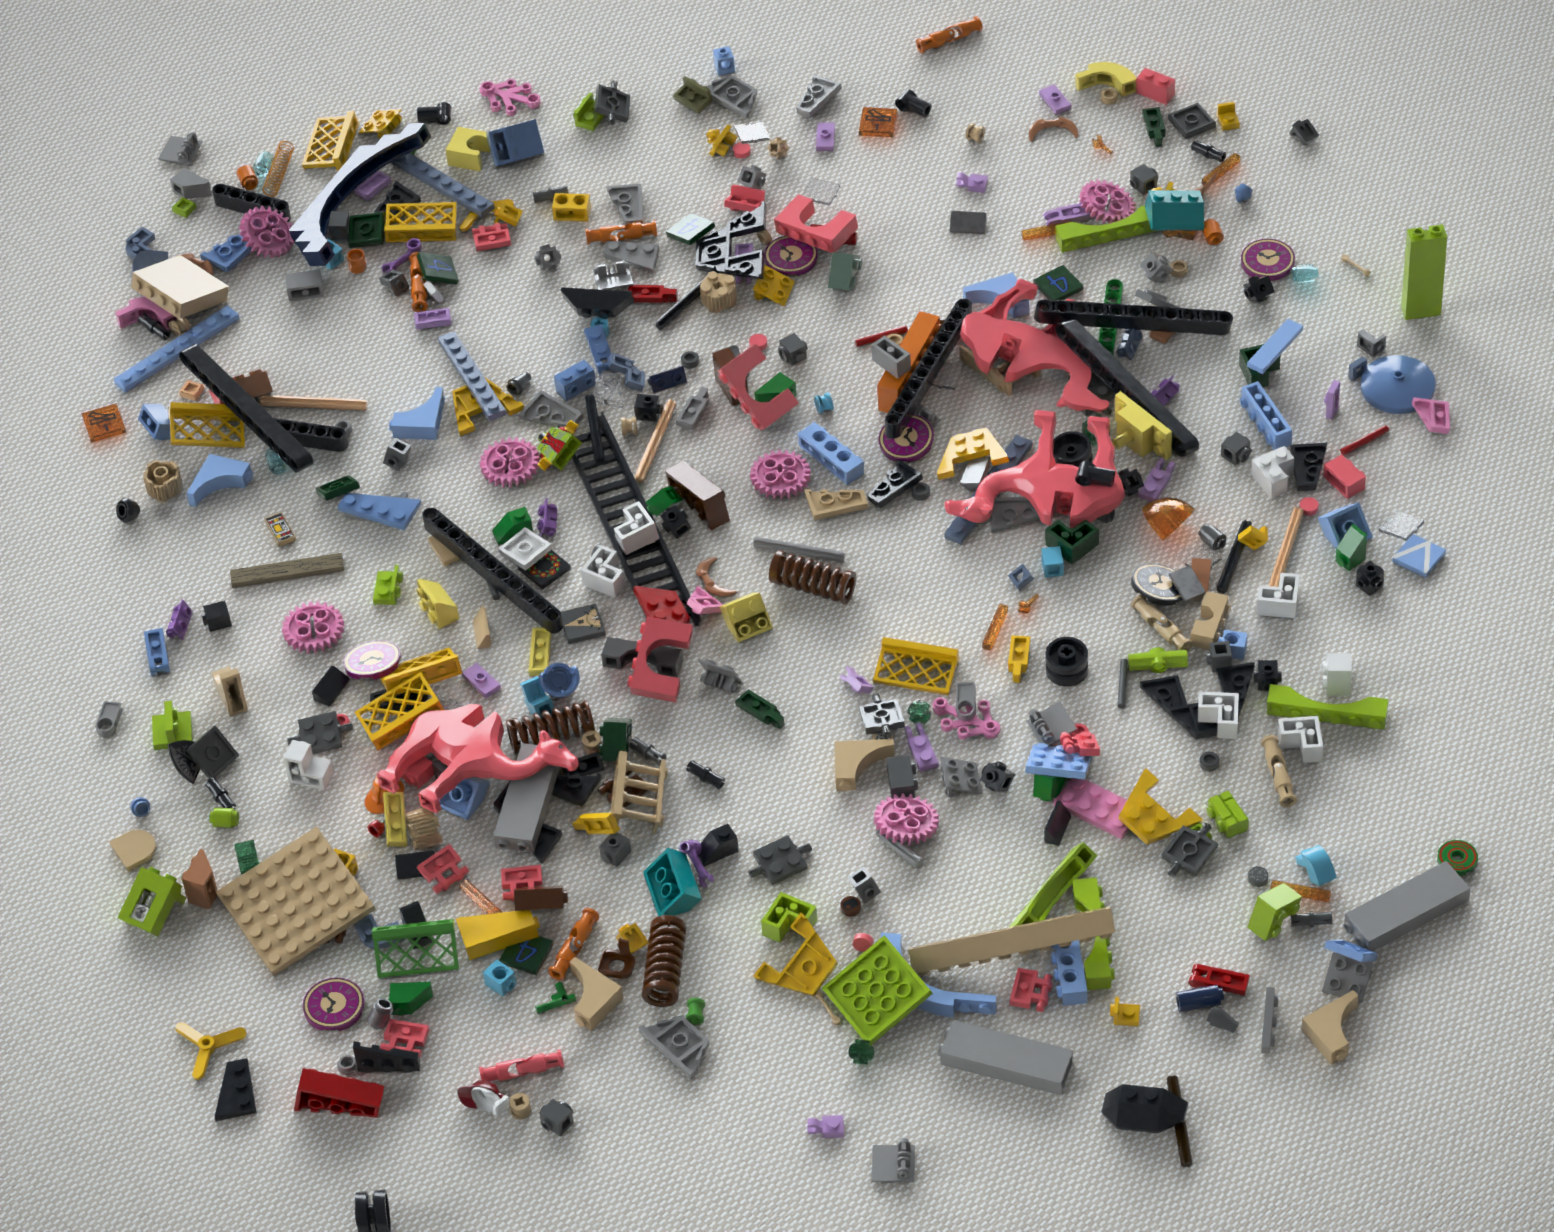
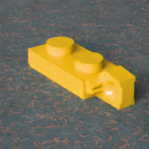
[1008,635,1031,683]
[572,813,620,835]

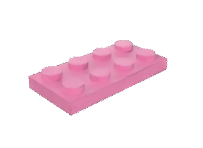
[1054,778,1130,839]

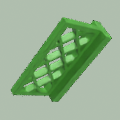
[372,919,459,978]

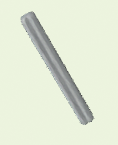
[753,537,845,562]

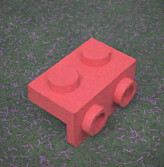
[724,184,765,212]

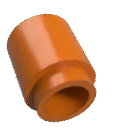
[236,165,258,190]
[1202,219,1224,245]

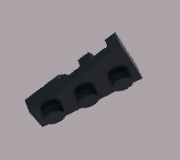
[1290,442,1327,491]

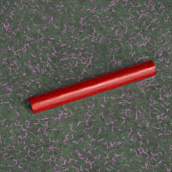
[855,325,908,347]
[1340,425,1389,456]

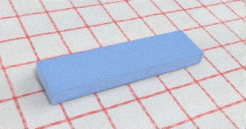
[1247,319,1303,374]

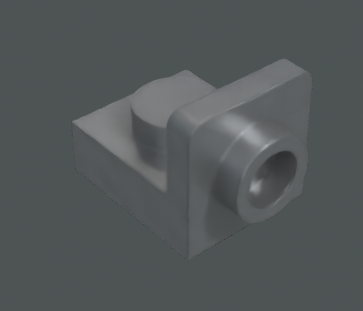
[1357,329,1387,357]

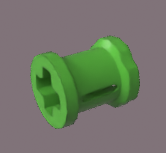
[686,997,706,1025]

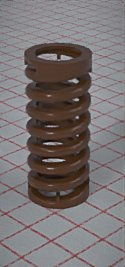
[769,550,856,605]
[506,700,595,754]
[642,915,687,1007]

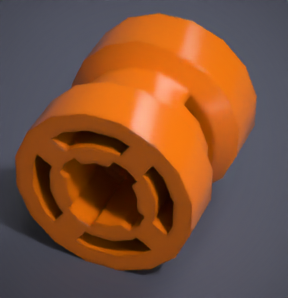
[347,249,366,274]

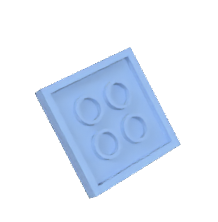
[1025,743,1092,779]

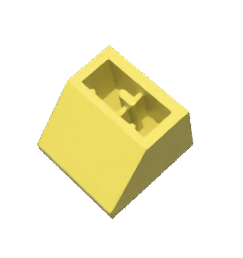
[416,579,459,629]
[719,592,773,642]

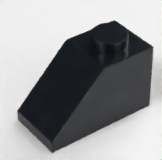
[698,823,739,867]
[399,901,432,949]

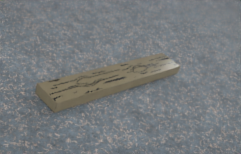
[230,553,344,588]

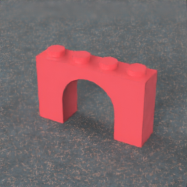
[774,194,858,253]
[718,344,799,430]
[627,616,693,703]

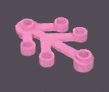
[480,79,541,116]
[933,697,1000,739]

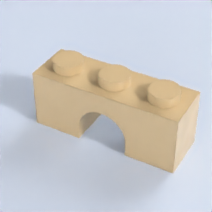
[1191,591,1231,650]

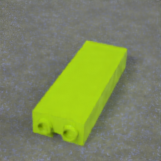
[1401,224,1448,320]

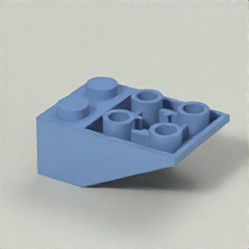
[486,119,545,166]

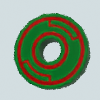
[1437,840,1478,876]

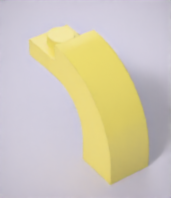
[1075,62,1136,97]

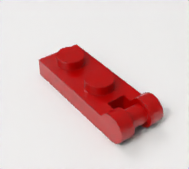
[1188,964,1250,996]

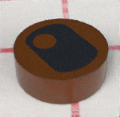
[840,896,861,917]

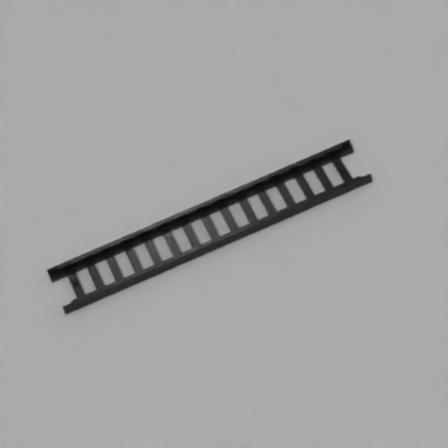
[558,412,701,627]

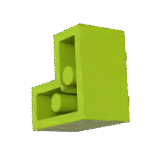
[1247,883,1302,941]
[761,892,818,943]

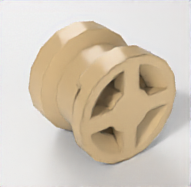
[966,123,985,143]
[169,317,191,337]
[621,417,638,436]
[582,730,602,754]
[509,1093,531,1120]

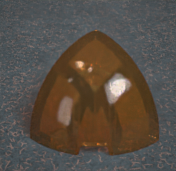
[1142,497,1196,541]

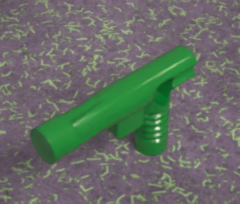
[535,982,576,1014]

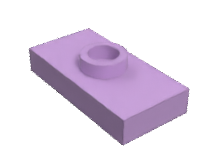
[1039,84,1071,115]
[816,123,835,151]
[355,170,392,201]
[414,308,452,330]
[1324,380,1340,420]
[462,663,501,698]

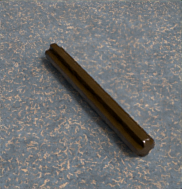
[1167,1075,1192,1167]

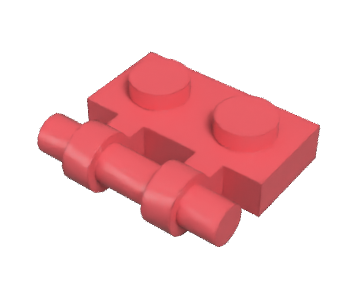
[472,222,511,252]
[1060,732,1100,756]
[417,844,469,894]
[501,864,543,901]
[1009,968,1053,1012]
[380,1019,430,1058]

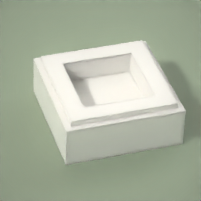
[423,281,444,303]

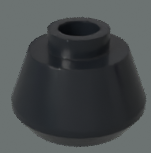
[116,498,140,523]

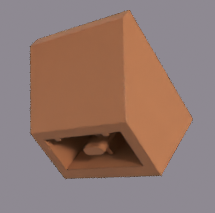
[232,369,273,398]
[182,849,217,910]

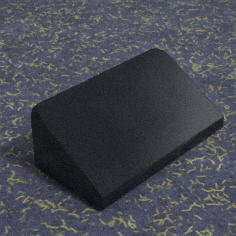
[312,665,350,707]
[561,751,605,776]
[1044,800,1071,846]
[395,851,435,880]

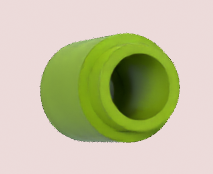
[209,808,239,828]

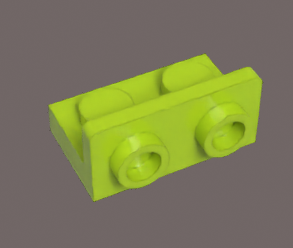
[573,92,605,131]
[373,565,403,605]

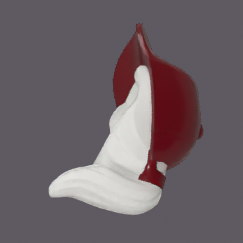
[457,1080,510,1117]

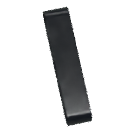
[212,183,291,222]
[274,418,348,452]

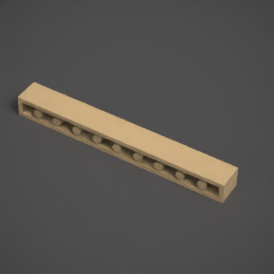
[908,906,1116,976]

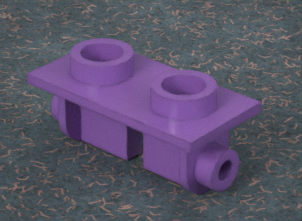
[1151,375,1180,406]
[537,498,557,537]
[166,599,193,640]

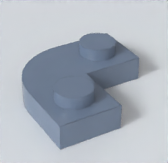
[125,227,156,260]
[131,250,168,283]
[609,353,645,392]
[353,913,405,949]

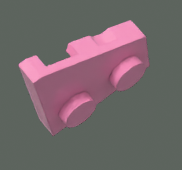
[1412,397,1450,434]
[687,586,723,615]

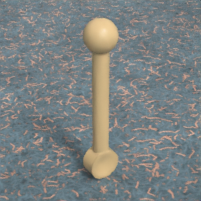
[1341,255,1370,276]
[815,991,840,1025]

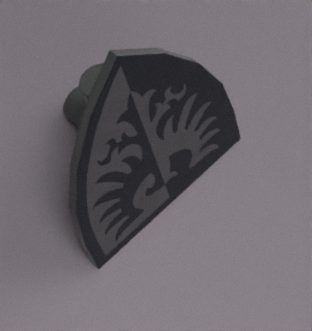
[167,740,201,784]

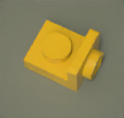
[1217,102,1240,131]
[493,202,523,227]
[1238,525,1268,550]
[616,923,649,954]
[1110,997,1140,1027]

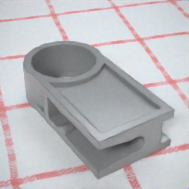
[956,682,976,721]
[95,701,123,738]

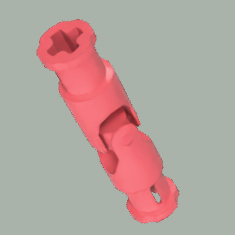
[479,1049,564,1082]

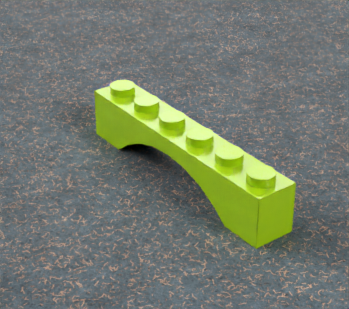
[1055,205,1159,253]
[1267,684,1389,730]
[1009,842,1098,927]
[1072,877,1115,991]

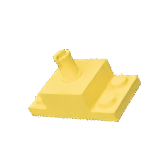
[1112,391,1172,460]

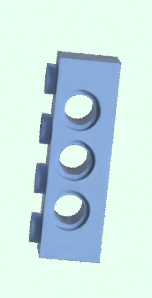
[798,422,864,485]
[1051,940,1087,1006]

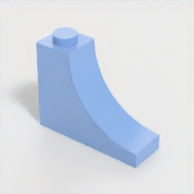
[963,272,1030,318]
[389,387,445,440]
[187,454,253,507]

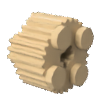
[700,271,737,314]
[143,460,183,503]
[405,808,443,850]

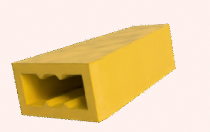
[456,910,540,960]

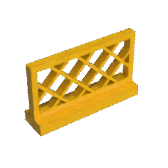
[302,111,359,171]
[384,202,457,242]
[168,402,245,448]
[873,637,960,695]
[380,647,463,695]
[354,672,445,751]

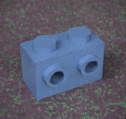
[554,360,596,401]
[138,404,178,440]

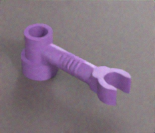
[381,238,422,274]
[679,840,714,887]

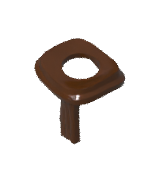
[598,938,635,979]

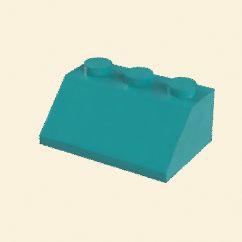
[1145,190,1204,230]
[643,848,702,916]

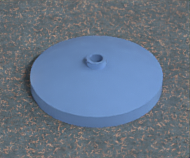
[1361,355,1435,414]

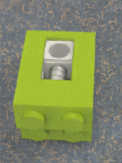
[117,867,187,937]

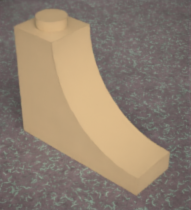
[212,666,248,717]
[834,739,895,791]
[570,957,623,1031]
[1301,990,1358,1065]

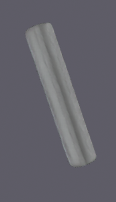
[876,830,923,868]

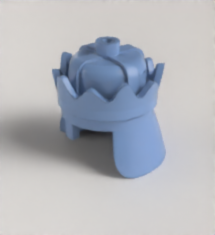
[539,663,580,698]

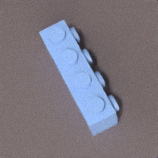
[1240,381,1292,450]

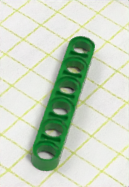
[1098,279,1123,356]

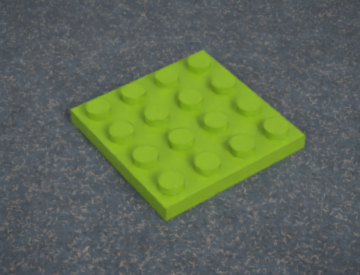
[822,935,933,1047]

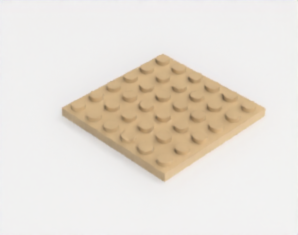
[216,826,376,976]

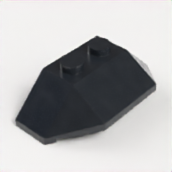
[561,287,634,319]
[1101,1084,1188,1133]

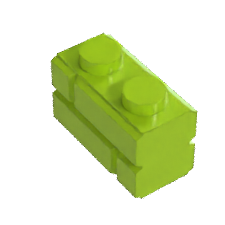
[1206,791,1249,839]

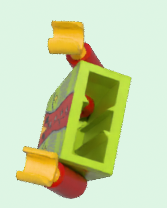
[537,420,582,471]

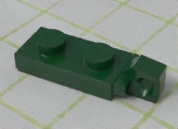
[1142,107,1166,147]
[735,689,785,729]

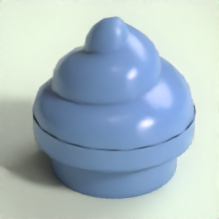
[1235,183,1253,202]
[130,797,150,817]

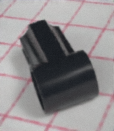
[895,89,932,117]
[417,102,452,125]
[1075,461,1115,487]

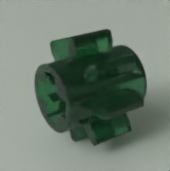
[907,700,932,724]
[848,1039,874,1065]

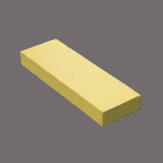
[528,628,552,676]
[383,792,407,847]

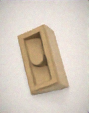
[473,606,492,649]

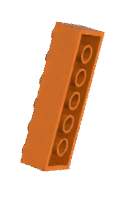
[877,311,942,413]

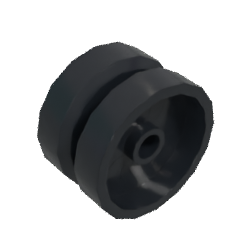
[1053,431,1093,467]
[1045,637,1088,687]
[355,1189,391,1232]

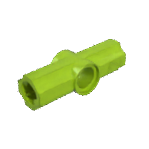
[1128,647,1188,673]

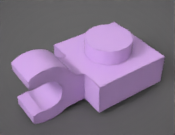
[956,172,988,193]
[840,666,874,694]
[807,1115,844,1138]

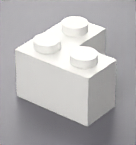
[1251,446,1294,499]
[614,501,659,555]
[581,545,625,598]
[1257,573,1300,619]
[1322,653,1352,696]
[1198,692,1239,739]
[1278,716,1323,763]
[283,740,334,791]

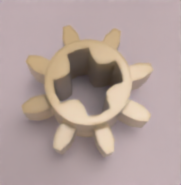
[767,137,790,159]

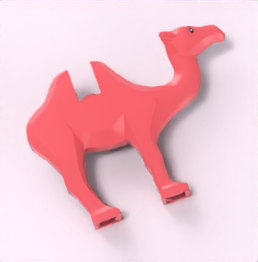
[960,278,1109,412]
[944,410,1125,528]
[377,704,579,813]

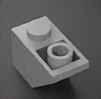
[170,168,212,199]

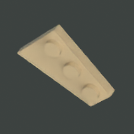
[804,489,868,521]

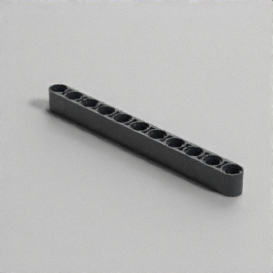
[885,298,972,439]
[1034,299,1233,335]
[1055,318,1199,457]
[179,344,314,473]
[422,507,563,634]

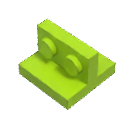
[152,700,193,750]

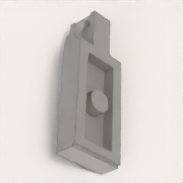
[676,387,709,430]

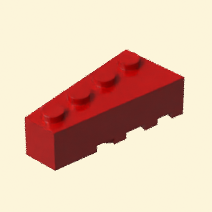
[294,1068,385,1118]

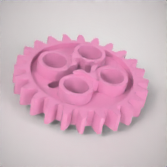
[1079,179,1136,224]
[239,206,294,259]
[480,437,540,488]
[750,449,811,500]
[282,601,344,654]
[874,793,939,845]

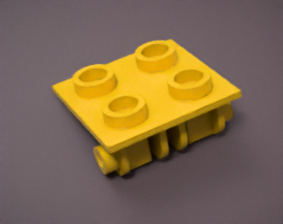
[359,109,402,139]
[753,265,795,306]

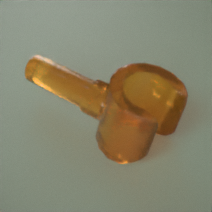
[1092,135,1113,155]
[1018,594,1039,614]

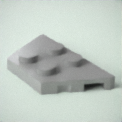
[700,75,757,119]
[638,1015,710,1080]

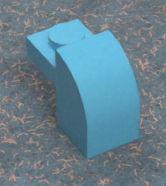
[520,676,554,717]
[1295,845,1337,886]

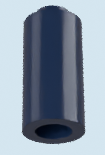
[1175,985,1224,1013]

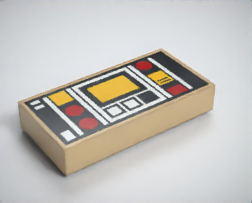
[264,512,296,547]

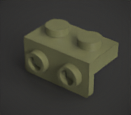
[673,76,712,114]

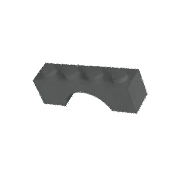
[601,637,683,678]

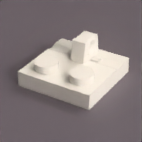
[498,527,552,571]

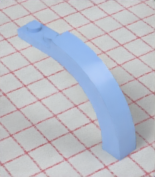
[881,932,997,1018]

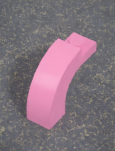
[115,297,177,330]

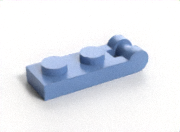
[584,324,612,374]
[144,628,170,676]

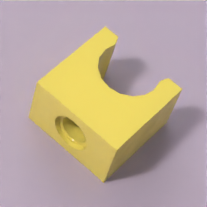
[446,127,491,171]

